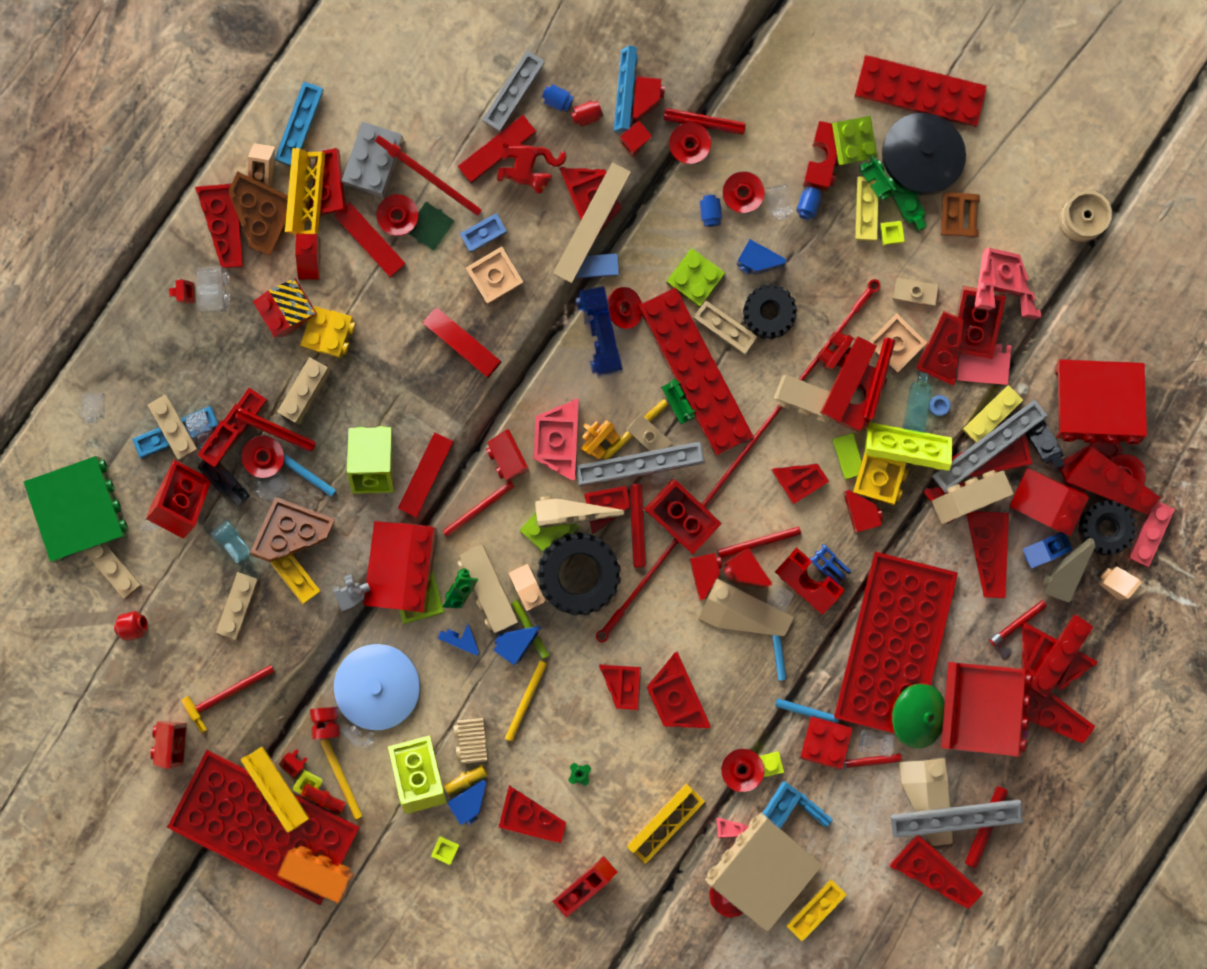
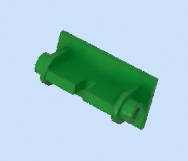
[859,156,896,201]
[661,379,696,425]
[442,568,478,609]

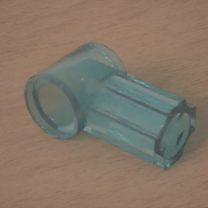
[210,519,250,564]

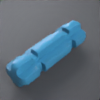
[797,793,832,827]

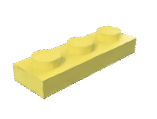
[855,176,878,241]
[962,385,1023,444]

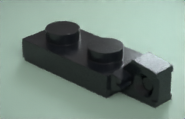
[1025,420,1064,472]
[197,459,250,506]

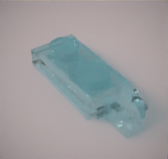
[903,372,932,432]

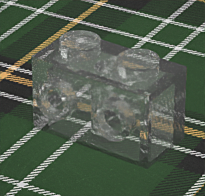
[196,266,230,313]

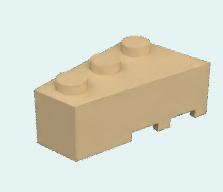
[932,470,1014,524]

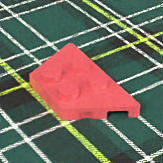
[533,399,579,481]

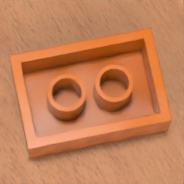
[278,846,354,903]

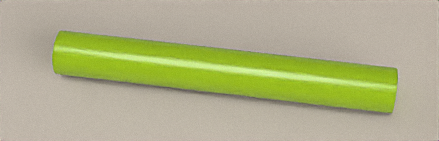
[511,600,549,659]

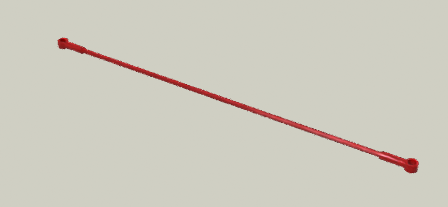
[596,279,881,643]

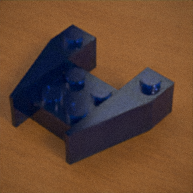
[576,286,623,378]

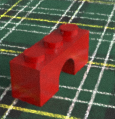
[803,121,839,192]
[835,365,887,433]
[775,547,844,615]

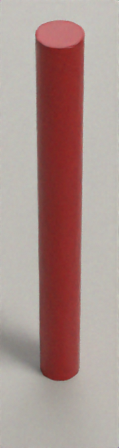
[442,480,515,537]
[717,526,801,558]
[195,665,275,714]

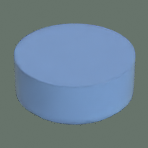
[928,395,951,417]

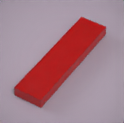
[458,115,536,183]
[334,202,406,278]
[820,336,877,422]
[398,432,454,518]

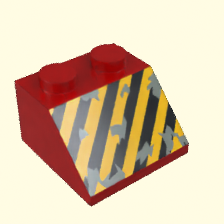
[253,278,317,337]

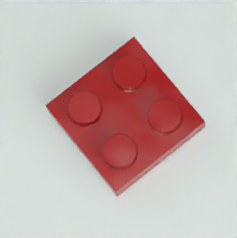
[800,716,853,770]

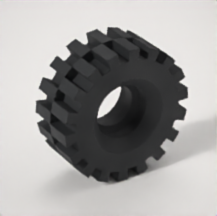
[743,284,797,340]
[1079,501,1137,555]

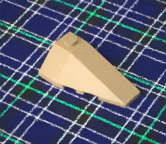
[535,496,624,528]
[698,579,794,637]
[899,757,953,846]

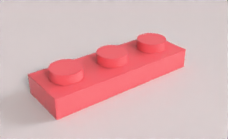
[1128,502,1175,567]

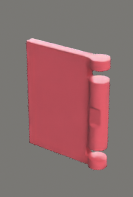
[957,344,1011,385]

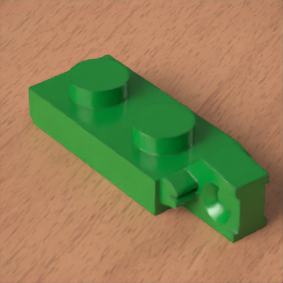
[893,182,927,233]

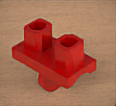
[817,331,855,370]

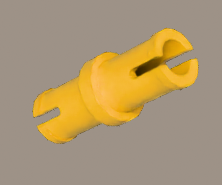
[444,764,488,797]

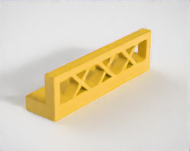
[285,148,325,236]
[240,746,310,832]
[627,783,705,864]

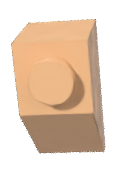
[248,144,275,187]
[509,564,547,611]
[1099,567,1142,600]

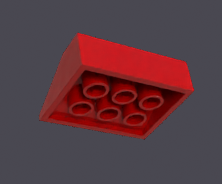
[363,521,437,613]

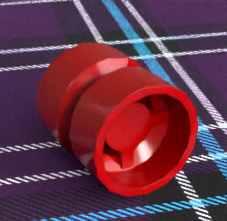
[310,707,340,739]

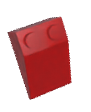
[956,285,1006,359]
[146,459,211,539]
[1009,468,1089,536]
[643,478,722,555]
[150,721,187,769]

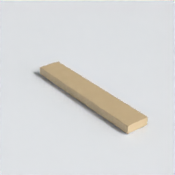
[553,162,631,284]

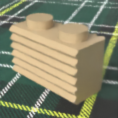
[454,718,488,764]

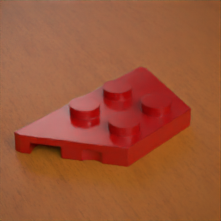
[559,166,621,237]
[1021,623,1098,690]
[647,651,711,729]

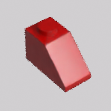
[633,76,665,123]
[295,234,320,280]
[843,490,883,533]
[689,553,723,601]

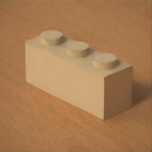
[277,357,331,425]
[773,375,836,424]

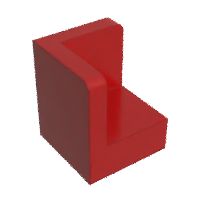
[620,121,652,157]

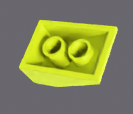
[388,736,447,814]

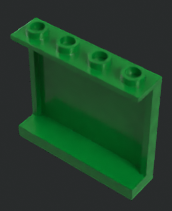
[23,456,129,563]

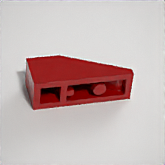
[552,856,618,917]

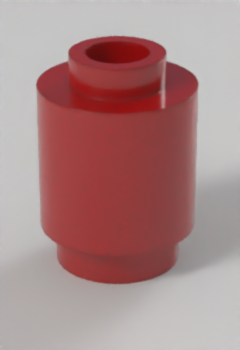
[571,100,603,127]

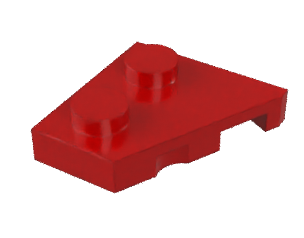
[584,486,630,534]
[599,664,641,710]

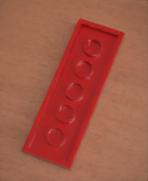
[854,55,987,127]

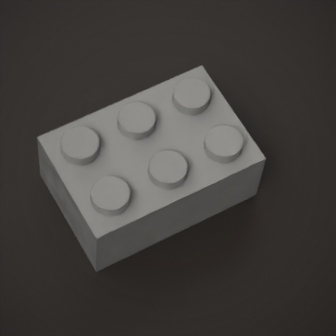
[342,122,405,199]

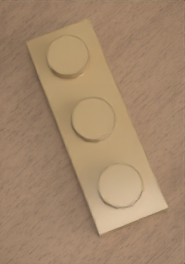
[693,300,757,355]
[148,394,198,460]
[84,543,142,599]
[216,572,259,640]

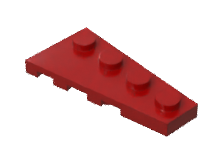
[1065,447,1161,515]

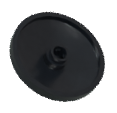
[882,113,966,195]

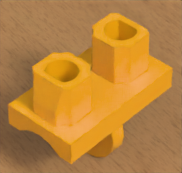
[581,420,620,459]

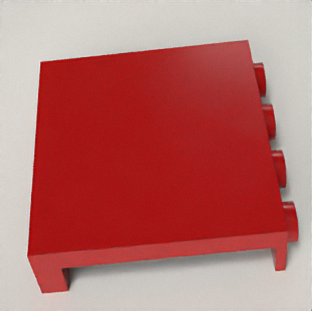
[1055,359,1147,445]
[941,662,1033,757]

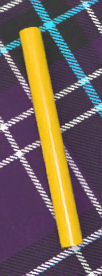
[602,399,669,460]
[504,660,547,742]
[320,738,363,820]

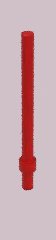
[374,135,482,216]

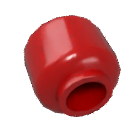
[114,611,148,641]

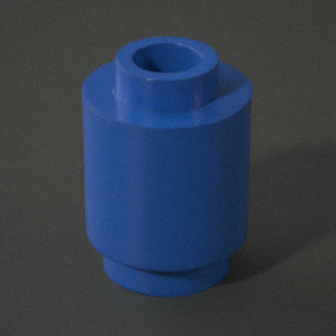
[542,84,574,112]
[796,187,822,220]
[699,195,722,227]

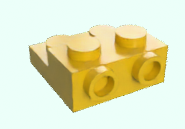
[300,306,356,359]
[853,452,908,505]

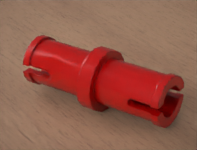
[301,783,346,814]

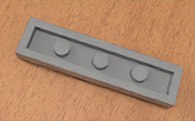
[482,50,545,132]

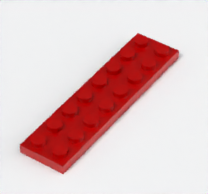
[638,288,754,456]

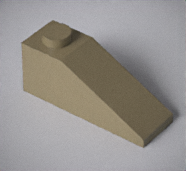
[1042,538,1095,603]

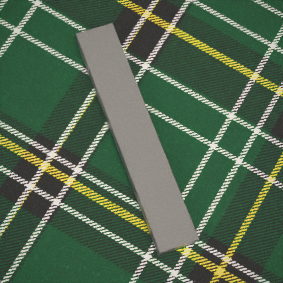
[932,400,1048,493]
[576,442,705,487]
[890,800,1023,838]

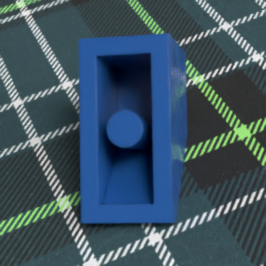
[736,239,787,275]
[1023,532,1073,569]
[493,626,542,665]
[447,779,487,826]

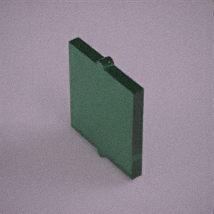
[408,202,455,251]

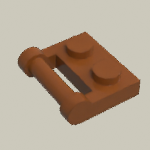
[940,192,980,238]

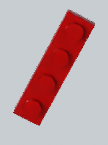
[1029,615,1094,698]

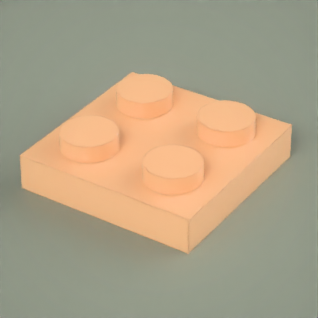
[466,247,524,305]
[869,313,927,374]

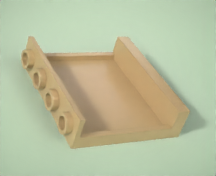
[705,813,823,932]

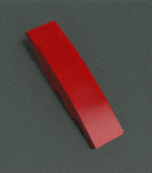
[422,307,502,378]
[198,388,267,467]

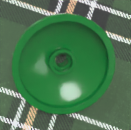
[892,684,945,749]

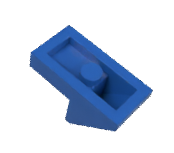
[438,624,480,656]

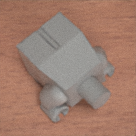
[333,574,370,611]

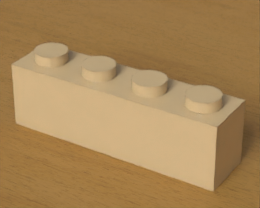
[457,545,519,633]

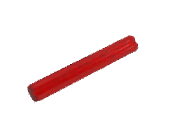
[663,108,746,135]
[863,337,895,420]
[235,408,316,452]
[629,484,646,568]
[965,786,1008,868]

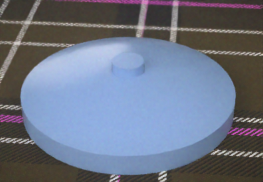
[334,644,420,730]

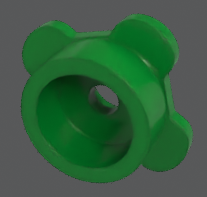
[568,763,591,786]

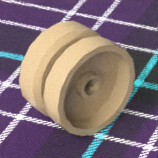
[1059,190,1112,242]

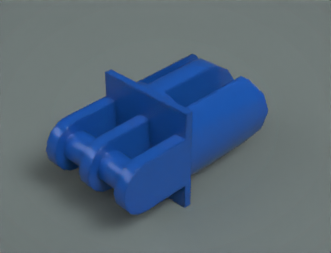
[809,544,852,585]

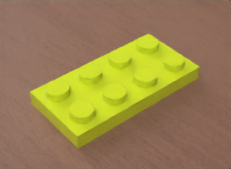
[865,422,952,471]

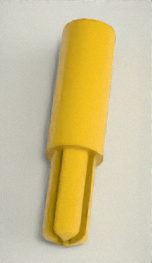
[180,696,207,733]

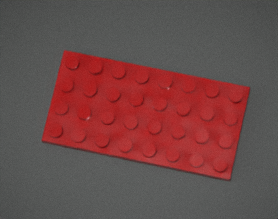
[834,551,958,733]
[167,750,360,905]

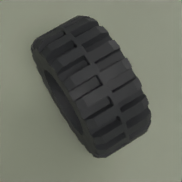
[537,532,621,616]

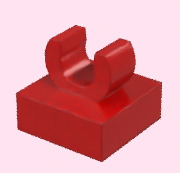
[169,279,195,304]
[279,750,307,779]

